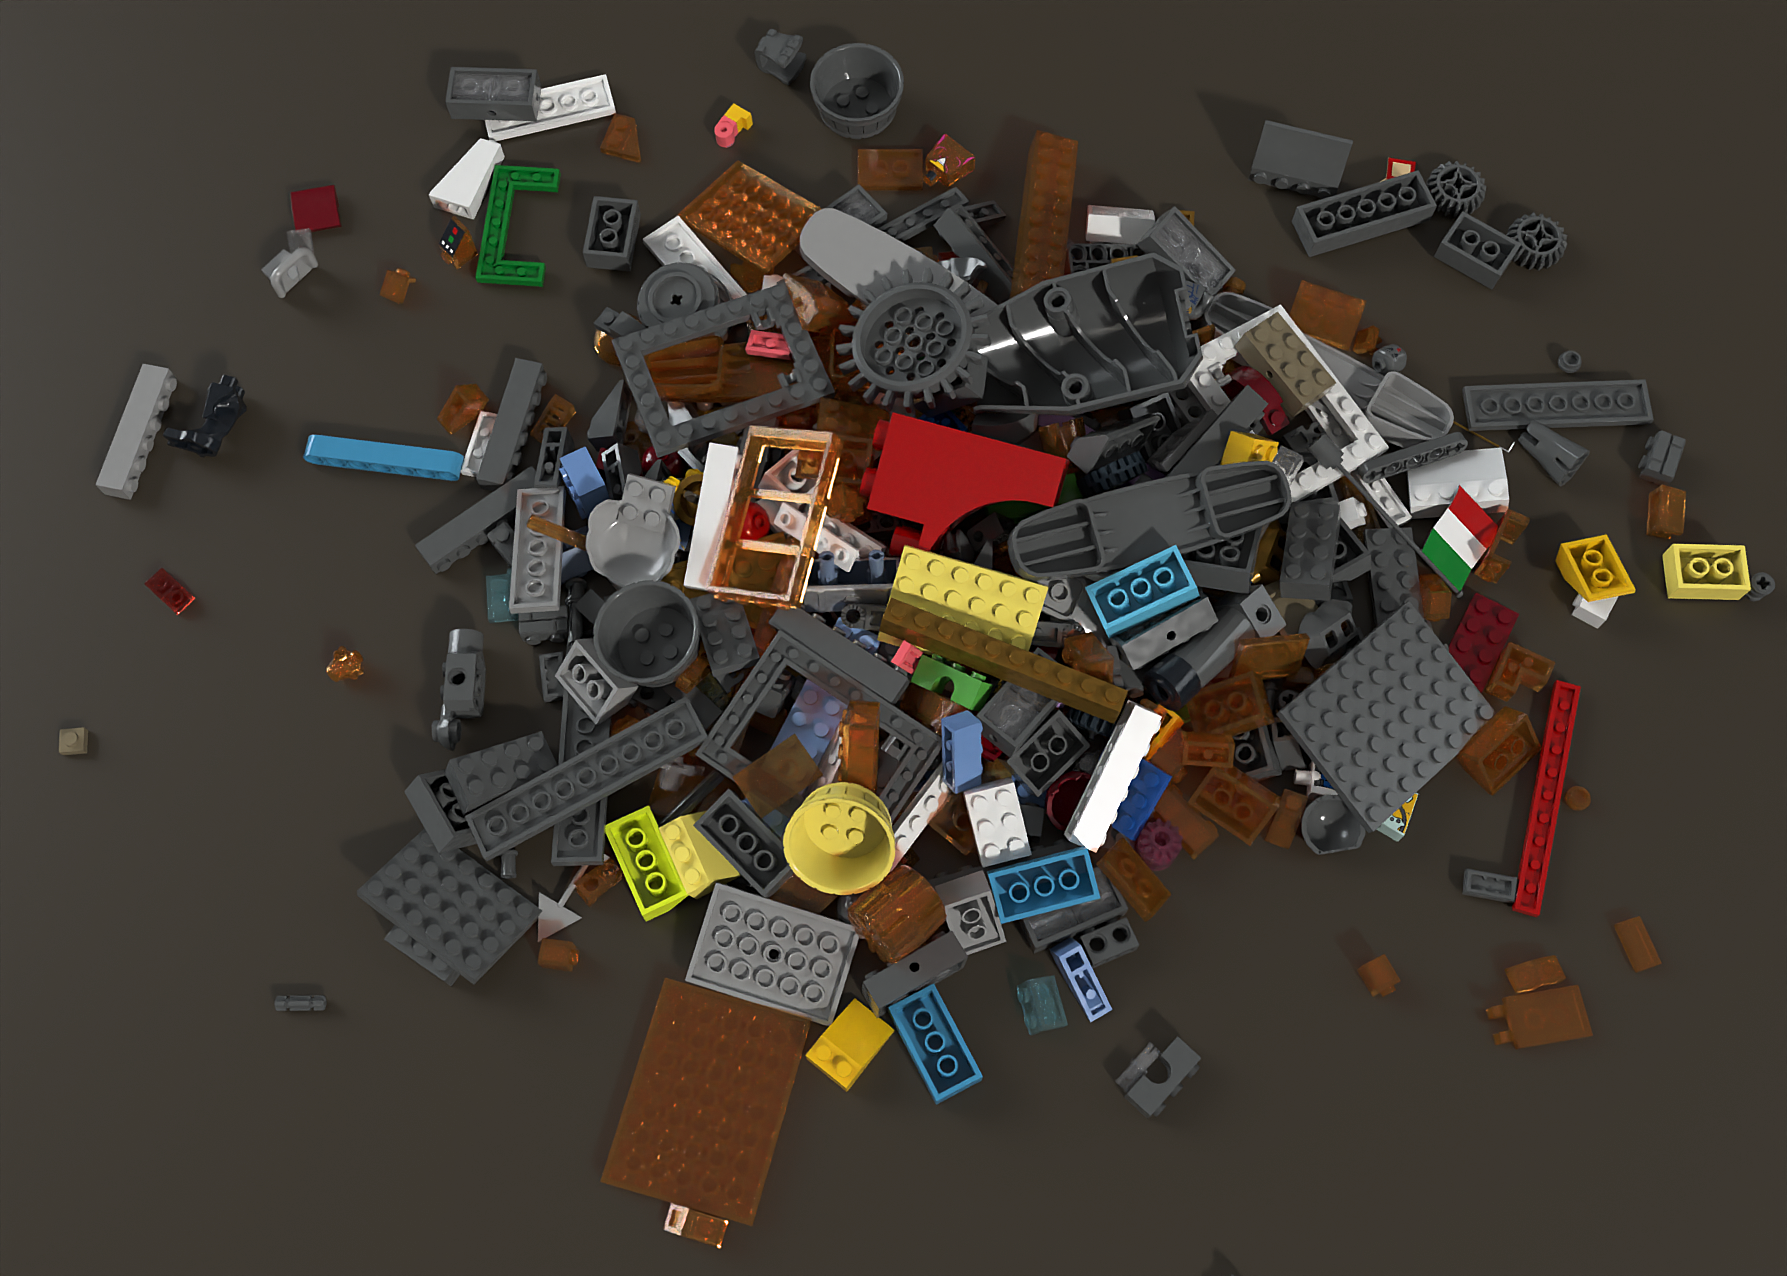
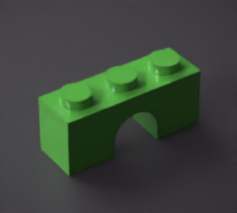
[910,653,993,712]

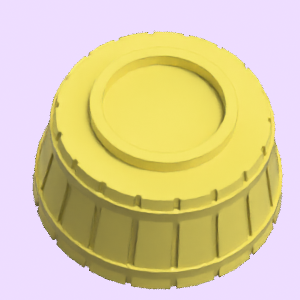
[783,782,895,895]

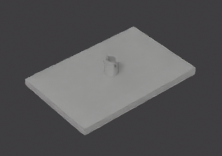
[685,882,862,1026]

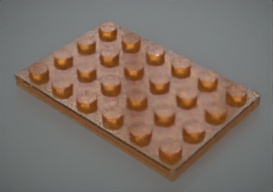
[677,160,822,274]

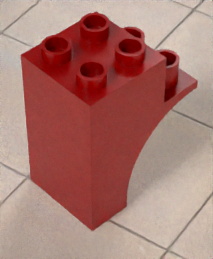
[859,412,1070,558]

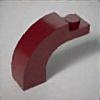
[1223,366,1290,435]

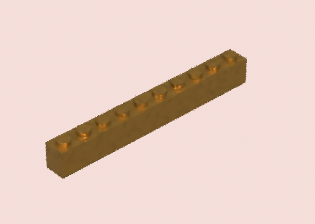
[879,598,1128,724]

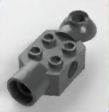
[432,629,486,751]

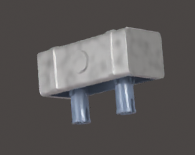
[803,549,901,613]

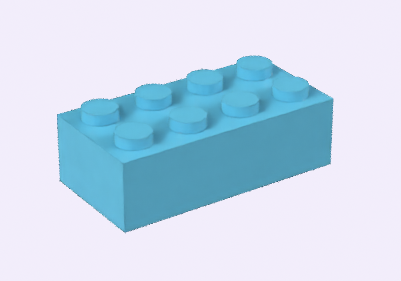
[1085,545,1200,639]

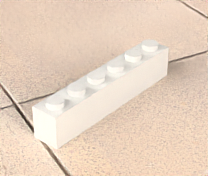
[684,442,743,592]
[1064,700,1162,852]

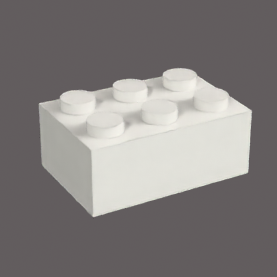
[963,777,1032,867]

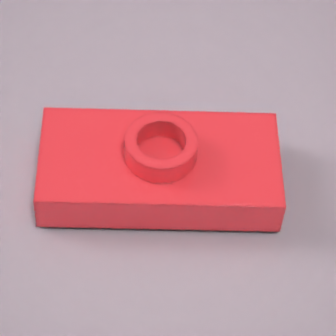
[891,640,926,675]

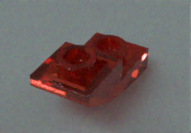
[144,568,195,615]

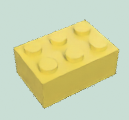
[1662,544,1751,600]

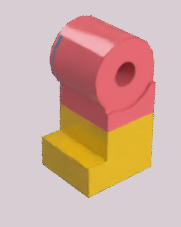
[714,103,753,148]

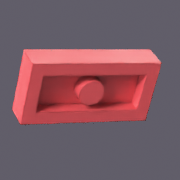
[745,330,792,360]

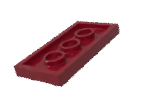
[1448,593,1519,693]

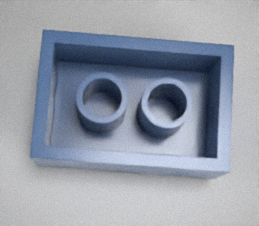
[559,446,609,521]

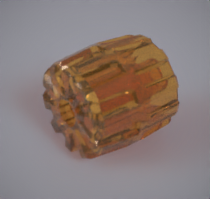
[848,865,947,964]

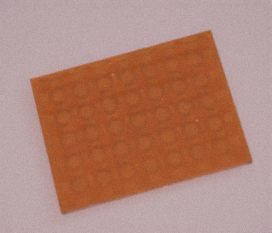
[600,978,812,1226]

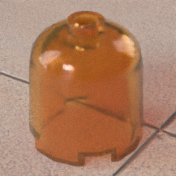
[1038,417,1086,475]

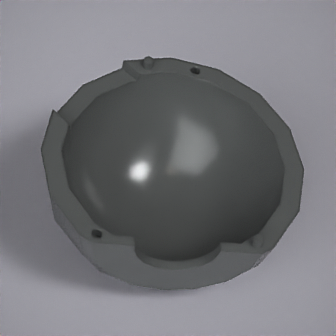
[1301,795,1365,855]

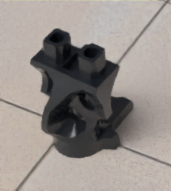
[163,375,247,458]

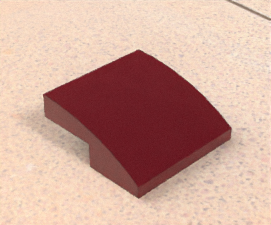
[291,185,342,234]

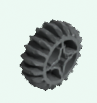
[1426,160,1487,218]
[1506,212,1567,271]

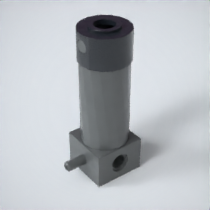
[1144,584,1286,711]

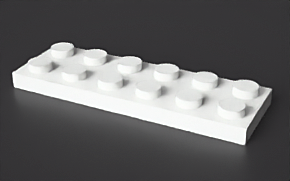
[485,74,616,141]
[643,216,747,327]

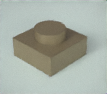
[59,727,88,755]

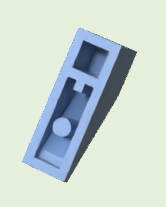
[1049,937,1112,1022]

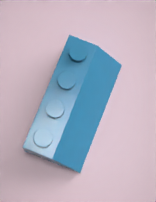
[987,846,1100,924]

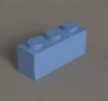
[941,710,983,794]

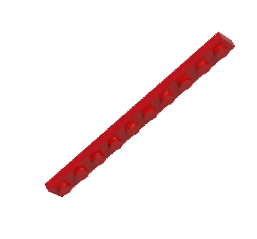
[1512,680,1581,917]

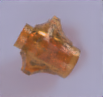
[326,646,363,682]

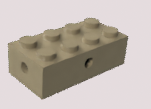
[1235,312,1336,417]

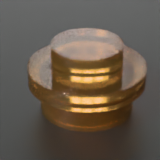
[1565,786,1591,811]

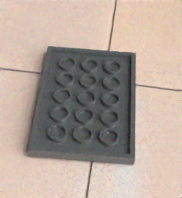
[357,828,542,984]

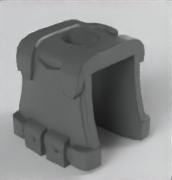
[755,29,807,85]

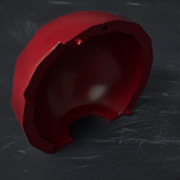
[1044,771,1092,831]

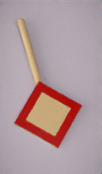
[1380,158,1416,182]

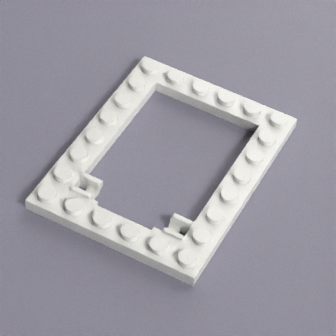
[1187,305,1389,506]

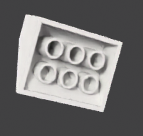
[1407,448,1509,519]

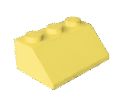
[659,811,741,899]

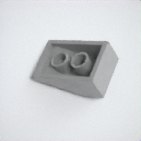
[935,870,1006,955]

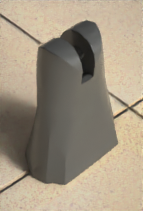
[1518,420,1590,486]

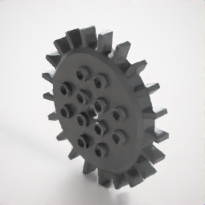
[836,268,991,414]

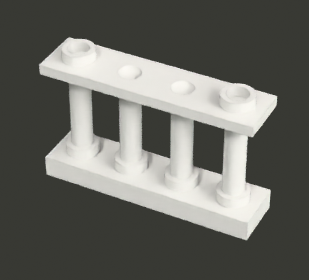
[774,500,887,572]

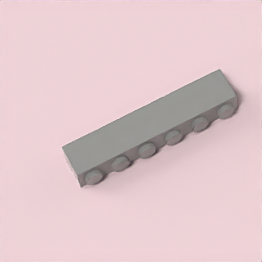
[96,364,177,500]

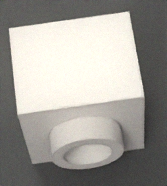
[1338,497,1367,529]

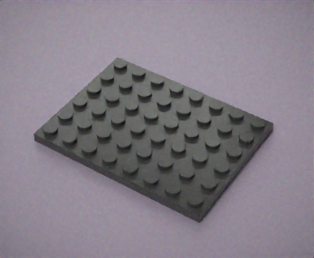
[1276,601,1498,833]

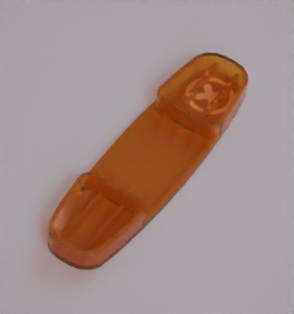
[644,326,913,403]

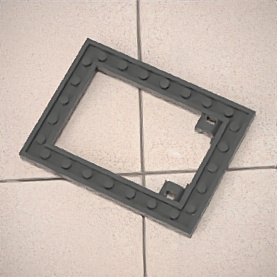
[612,282,835,458]
[695,630,942,822]

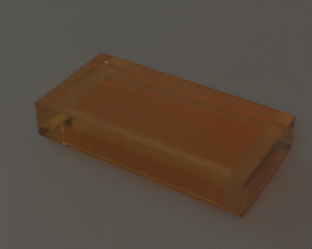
[1614,916,1662,973]

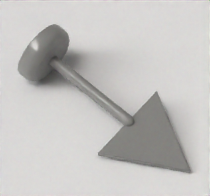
[538,854,610,942]

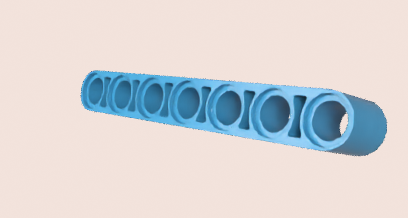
[303,435,464,481]

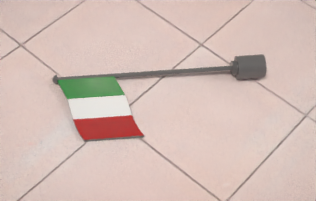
[1306,432,1498,598]

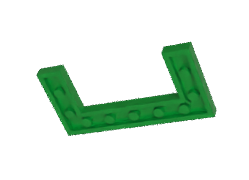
[476,165,561,287]

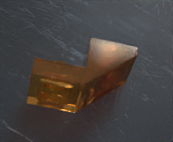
[663,1203,728,1248]

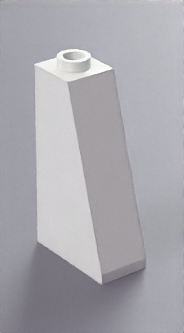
[429,138,505,220]

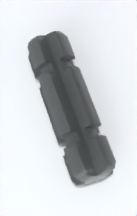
[274,995,327,1011]

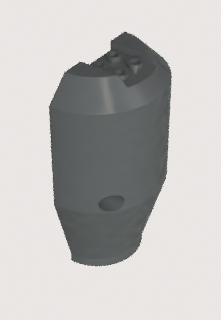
[973,252,1203,416]

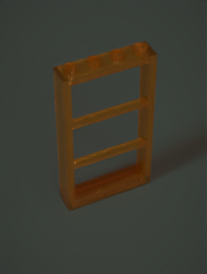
[705,425,844,611]

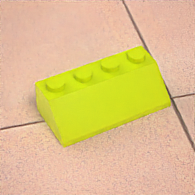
[605,805,689,922]

